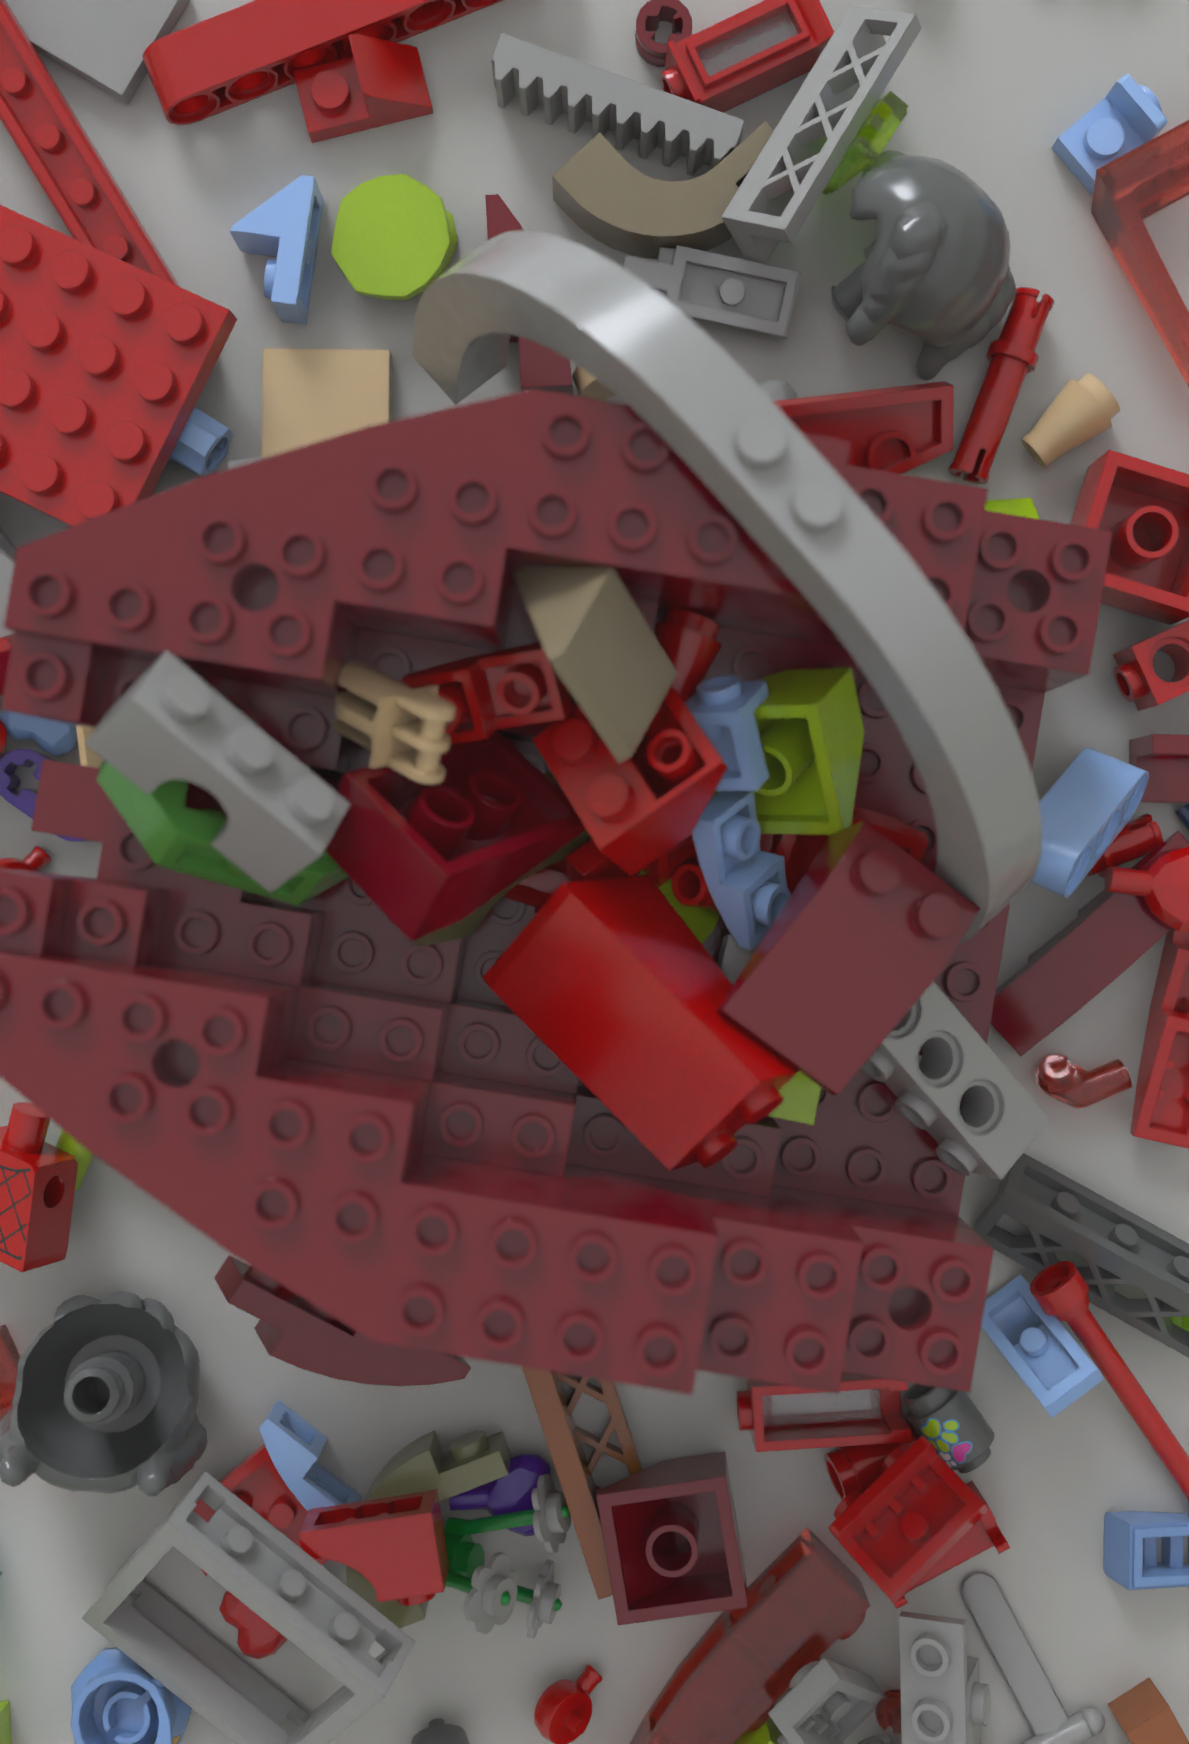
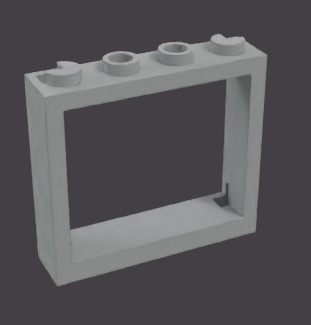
[81,1471,415,1744]

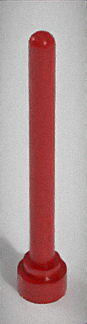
[1029,1261,1189,1501]

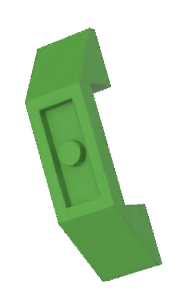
[97,760,349,906]

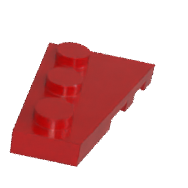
[773,381,954,474]

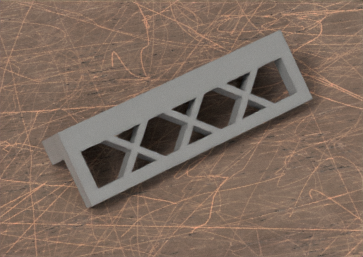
[721,6,922,264]

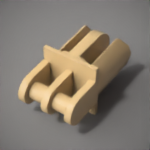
[331,661,456,785]

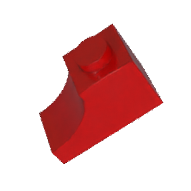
[298,1489,449,1606]

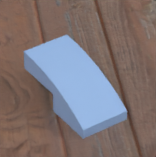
[259,1400,362,1511]

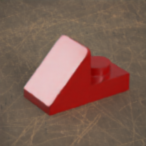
[293,34,433,143]

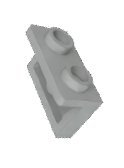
[768,1658,887,1744]

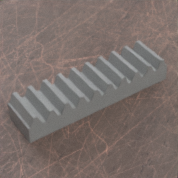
[491,33,745,176]

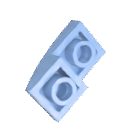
[692,791,791,950]

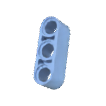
[1030,747,1149,898]

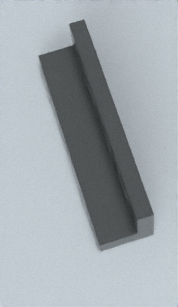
[973,1153,1189,1358]

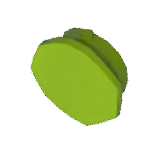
[331,174,458,300]

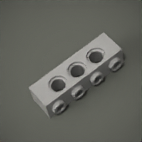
[861,981,1050,1180]

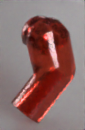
[1035,1053,1132,1109]

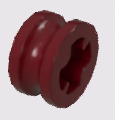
[635,0,692,67]

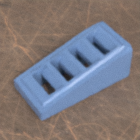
[1103,1511,1189,1590]

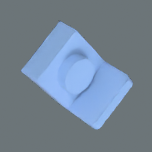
[1051,74,1167,195]
[685,674,769,791]

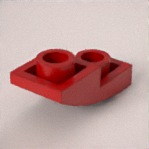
[401,642,574,744]

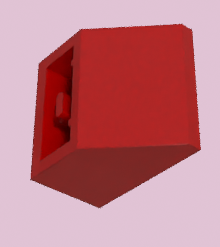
[532,684,727,877]

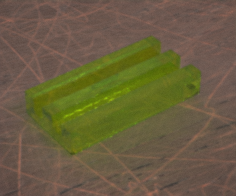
[822,91,908,195]

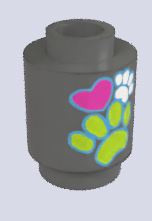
[903,1383,995,1473]

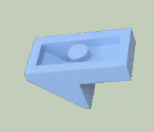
[230,175,324,325]
[981,1274,1104,1418]

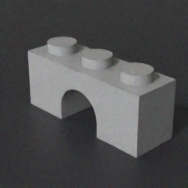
[84,650,350,893]

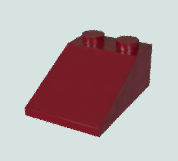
[324,730,586,942]
[717,821,980,1095]

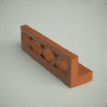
[522,1367,643,1600]

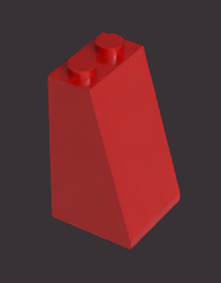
[482,875,799,1171]

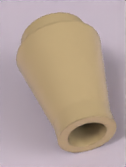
[1021,373,1120,468]

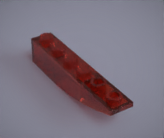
[630,1527,870,1744]

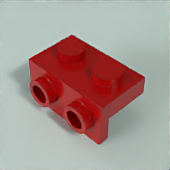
[828,1436,988,1604]

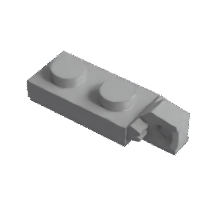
[622,245,802,339]

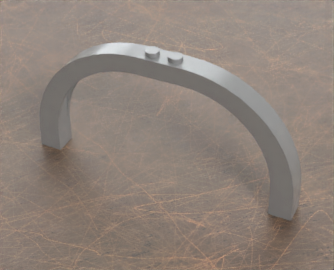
[413,230,1042,945]

